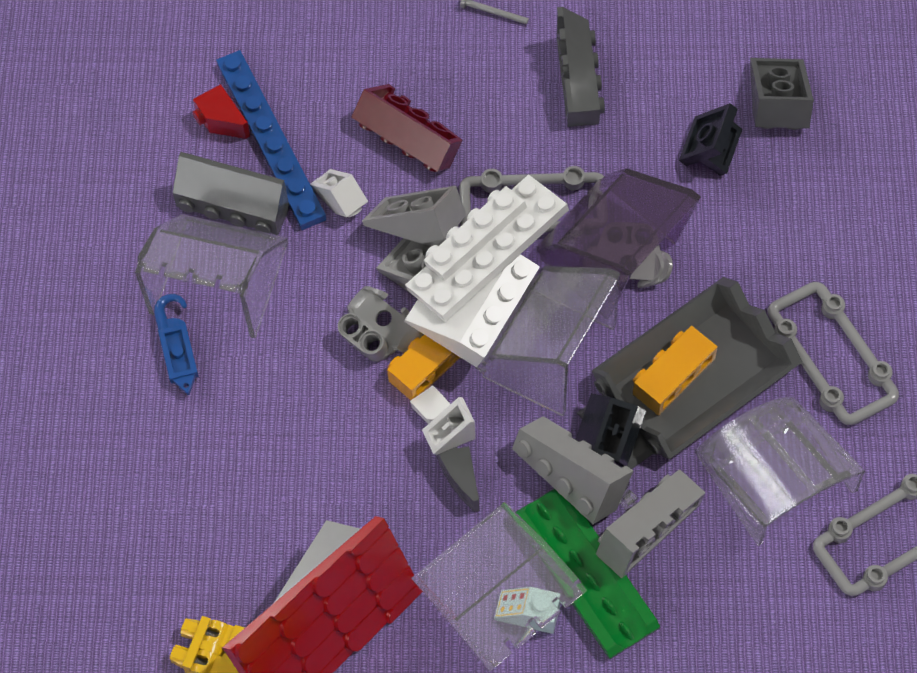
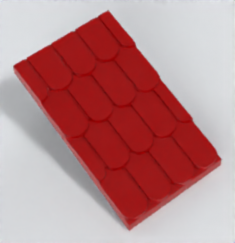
[222,516,423,673]

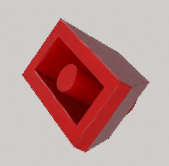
[192,84,250,139]

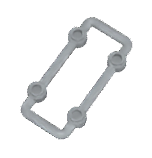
[459,166,609,239]
[767,282,899,425]
[813,474,917,596]

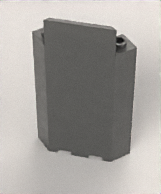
[577,277,802,469]

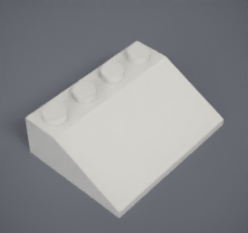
[404,254,540,368]

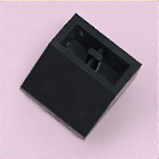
[575,393,646,466]

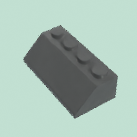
[172,152,290,235]

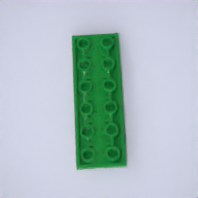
[511,489,660,660]

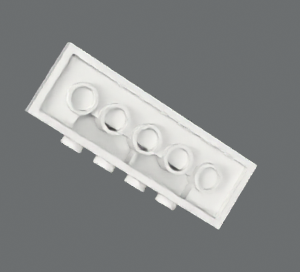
[405,174,569,322]

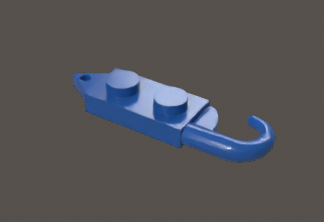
[154,294,199,395]

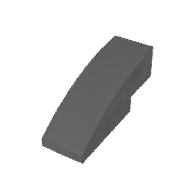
[435,446,480,512]

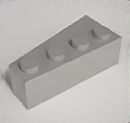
[512,416,634,524]
[596,469,706,578]

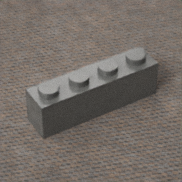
[556,7,605,127]

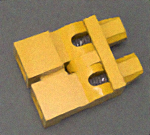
[170,616,245,673]

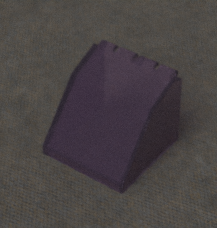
[536,168,701,317]

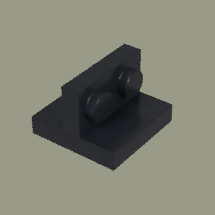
[679,103,743,176]

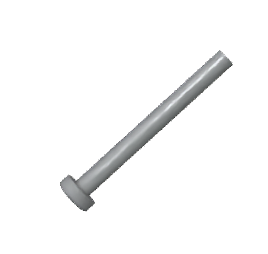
[460,0,529,24]

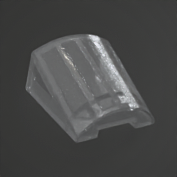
[695,397,865,546]

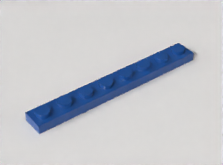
[216,50,327,230]

